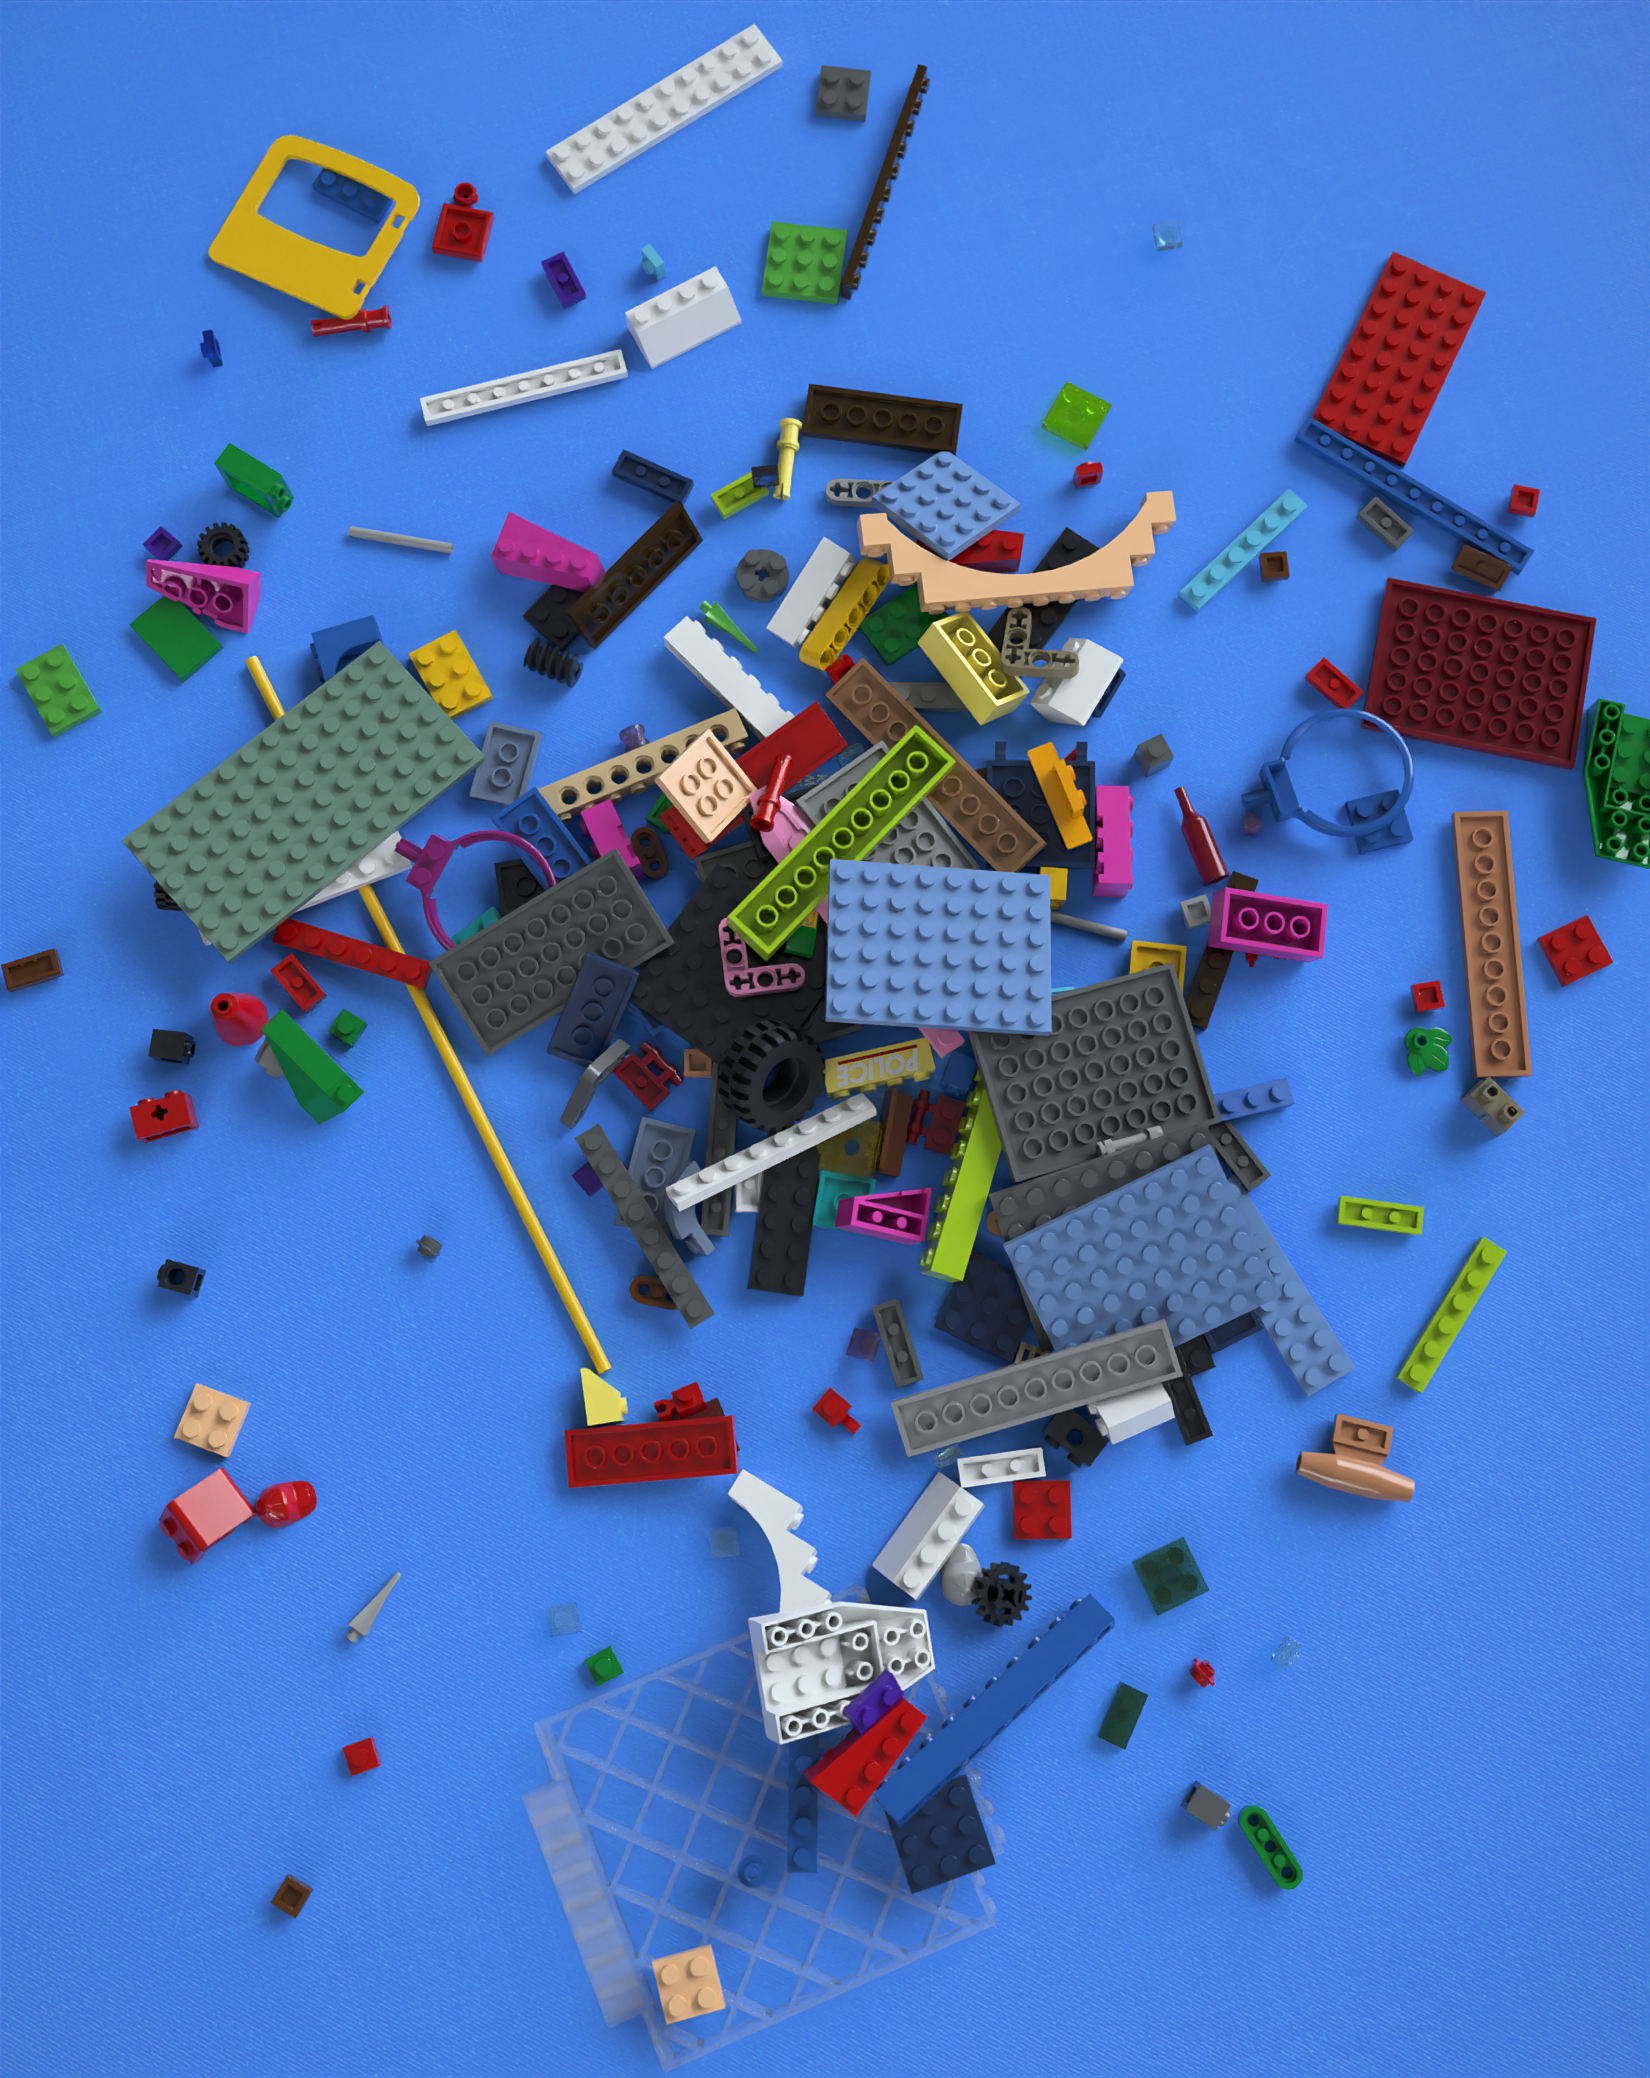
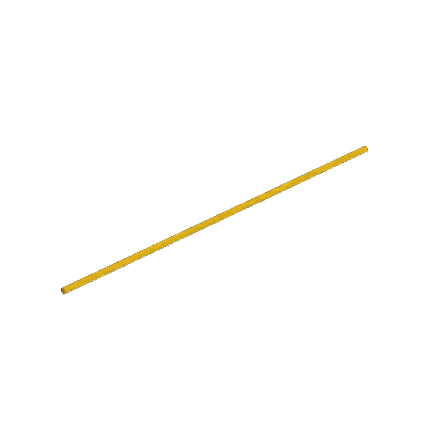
[245,656,612,1374]

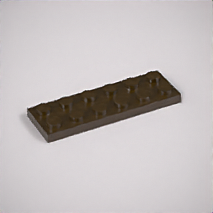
[802,384,963,456]
[566,501,703,649]

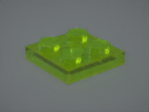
[1041,381,1112,451]

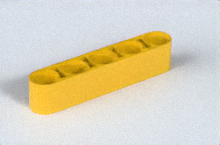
[799,557,890,671]

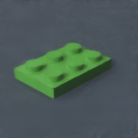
[15,644,102,738]

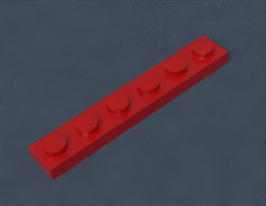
[272,918,432,990]

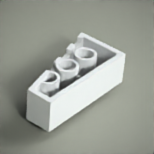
[766,537,857,649]

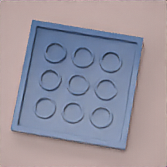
[871,451,1021,561]

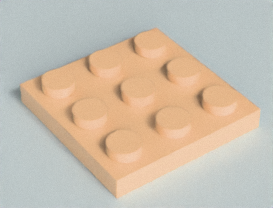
[654,729,757,844]

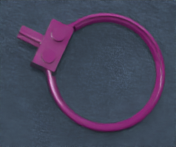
[394,830,556,951]

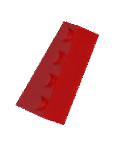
[802,1697,927,1817]

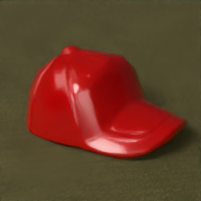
[256,1481,317,1528]

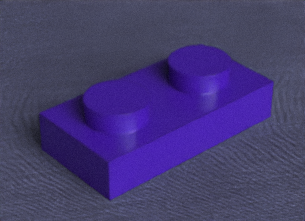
[541,252,587,309]
[843,1669,904,1735]

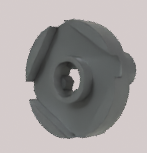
[736,549,789,603]

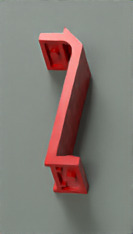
[659,701,848,860]

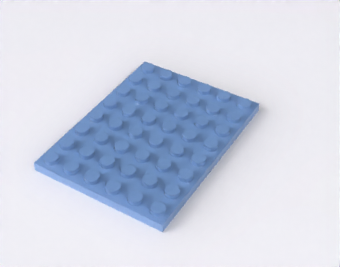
[825,859,1052,1036]
[1003,1144,1282,1352]

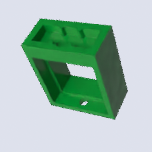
[214,443,294,518]

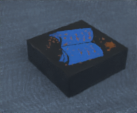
[751,465,780,488]

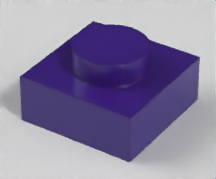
[143,526,183,561]
[571,1161,603,1197]

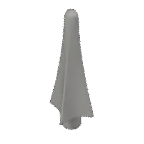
[346,1572,401,1643]

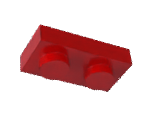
[1304,657,1364,709]
[270,953,327,1013]

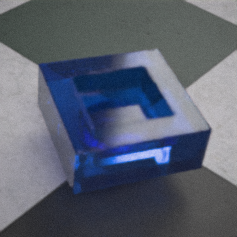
[200,329,223,367]

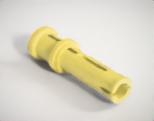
[773,418,802,500]

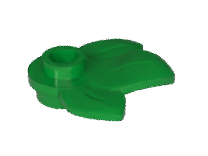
[1404,1027,1452,1076]

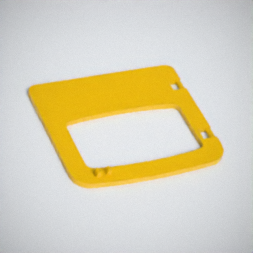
[208,135,420,320]

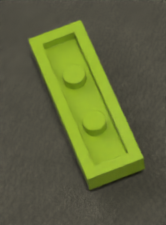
[1336,1196,1424,1236]

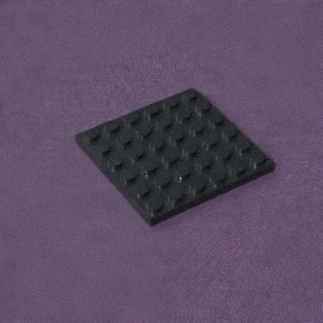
[628,863,827,1065]

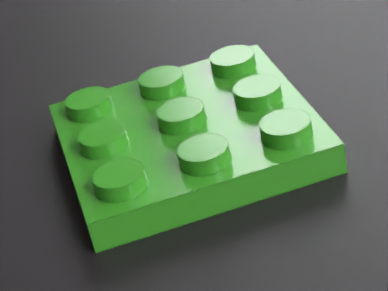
[762,221,847,305]

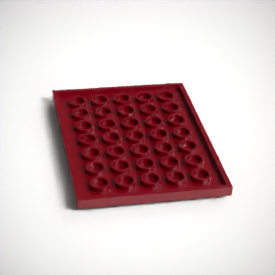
[1360,577,1597,770]

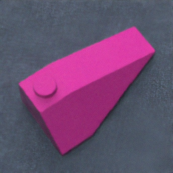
[146,559,261,633]

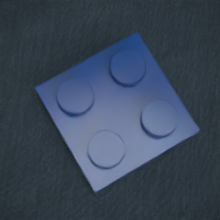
[1344,789,1414,854]

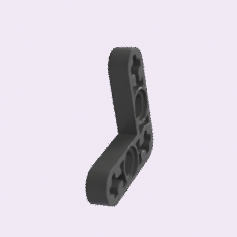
[560,1039,632,1129]

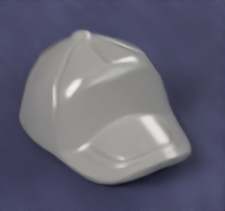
[940,1543,983,1606]

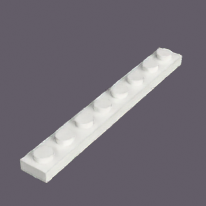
[420,349,628,426]
[665,1093,877,1212]

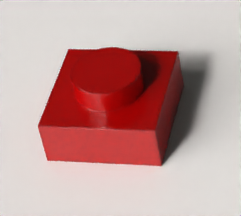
[1073,462,1103,488]
[1507,484,1540,518]
[825,653,855,686]
[1410,980,1445,1013]
[343,1736,381,1776]

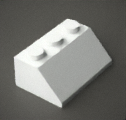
[1030,638,1124,726]

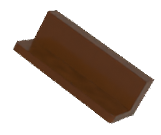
[871,1088,914,1178]

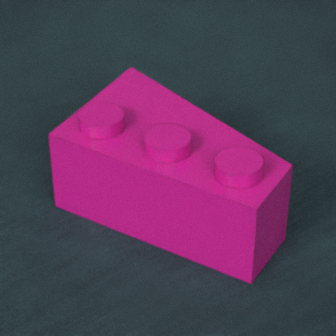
[835,1188,932,1245]

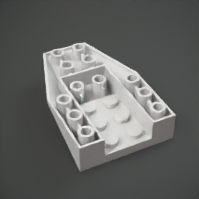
[748,1601,935,1745]

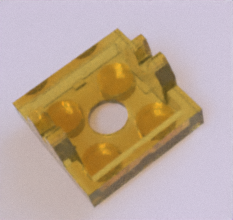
[817,1120,883,1178]

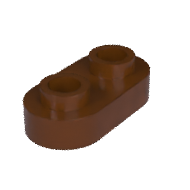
[631,827,669,880]
[630,1275,678,1310]

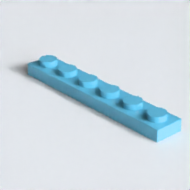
[1179,489,1308,613]

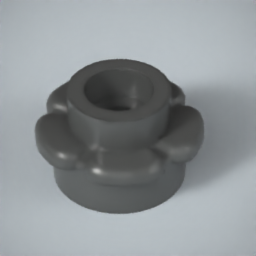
[416,1234,443,1259]

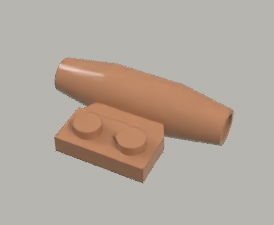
[1295,1413,1415,1502]

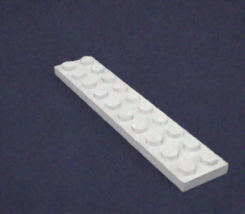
[546,24,783,195]

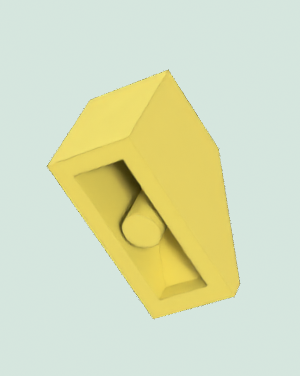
[580,1368,628,1426]

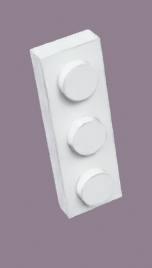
[957,1447,1046,1488]

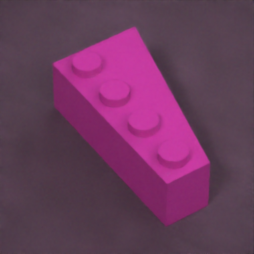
[491,511,605,592]
[1092,785,1133,898]

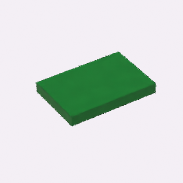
[130,595,224,682]

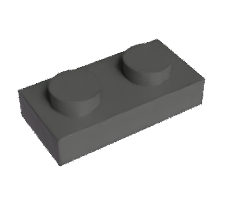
[1356,496,1414,552]

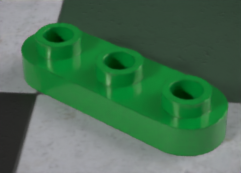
[1238,1804,1303,1890]

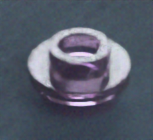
[1244,811,1261,838]

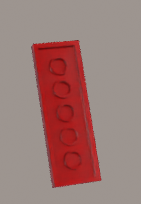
[564,1415,739,1488]

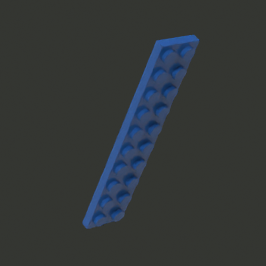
[491,786,666,1038]

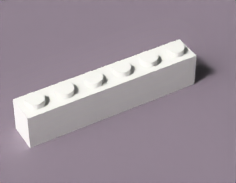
[664,616,795,741]

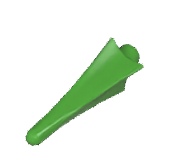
[699,600,758,653]

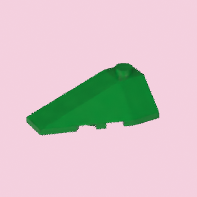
[261,1009,364,1124]

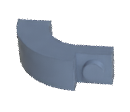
[664,1160,715,1256]

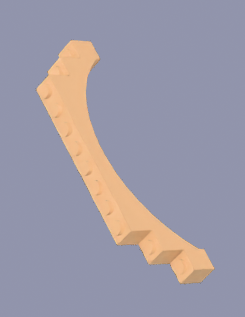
[857,491,1176,615]

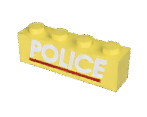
[823,1037,936,1100]

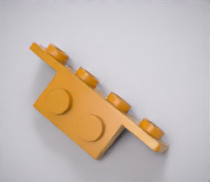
[1027,742,1092,850]

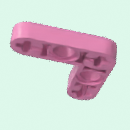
[719,918,805,997]

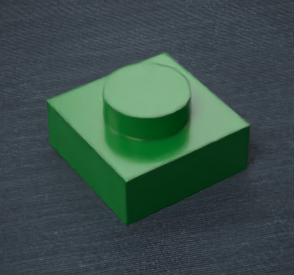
[328,1008,368,1047]
[584,1645,624,1687]

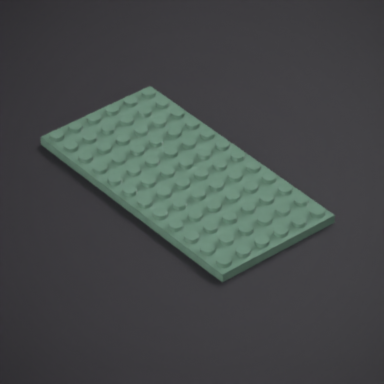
[121,641,485,964]

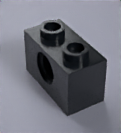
[1042,1409,1110,1468]

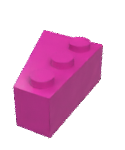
[579,799,645,881]

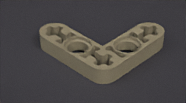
[1001,607,1079,679]

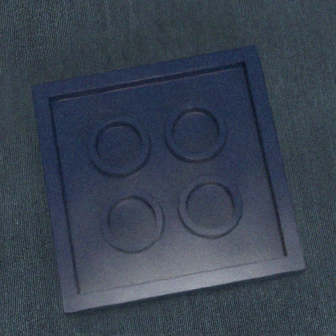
[934,1251,1030,1362]
[884,1774,996,1894]

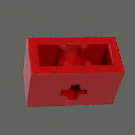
[129,1090,199,1143]

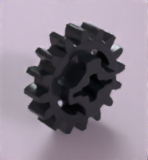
[971,1561,1032,1627]

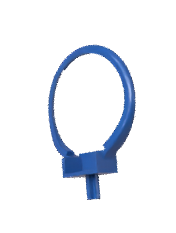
[1241,709,1414,838]

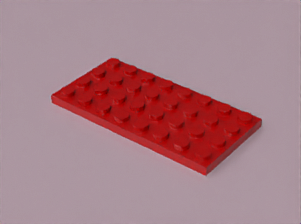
[1312,251,1487,468]

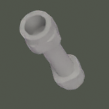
[1095,1126,1164,1157]

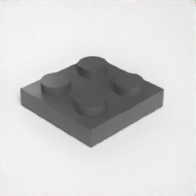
[816,65,871,121]

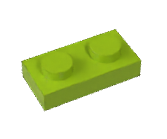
[710,471,769,520]

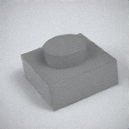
[1179,894,1211,930]

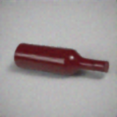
[1174,786,1229,886]

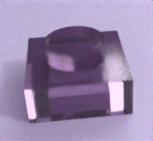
[846,1328,882,1362]

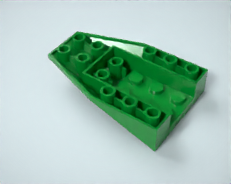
[1583,698,1650,869]

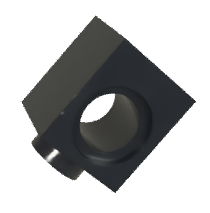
[148,1029,196,1064]
[157,1259,206,1297]

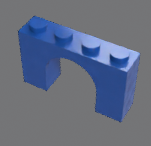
[310,615,384,683]

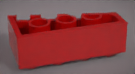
[916,529,1024,573]

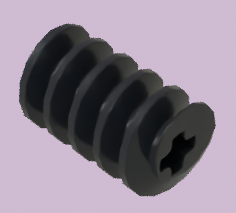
[523,637,584,688]

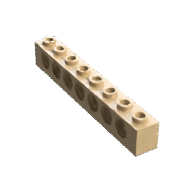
[538,708,749,825]

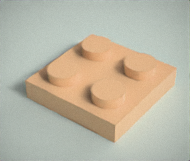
[174,1383,251,1457]
[652,1944,726,2025]

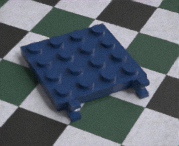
[986,741,1095,869]

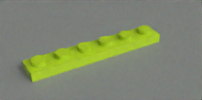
[1395,1237,1507,1393]

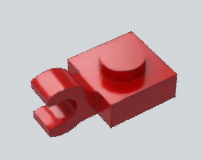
[812,1387,861,1434]

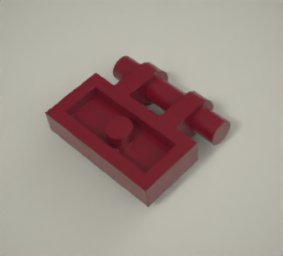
[613,1041,685,1112]
[906,1089,966,1156]

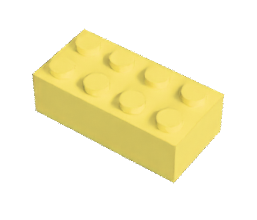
[917,611,1030,725]

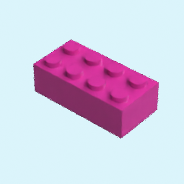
[1208,887,1328,963]

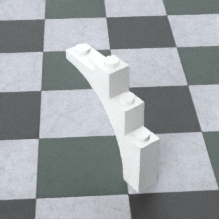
[728,1469,833,1613]

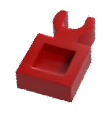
[654,1381,707,1421]

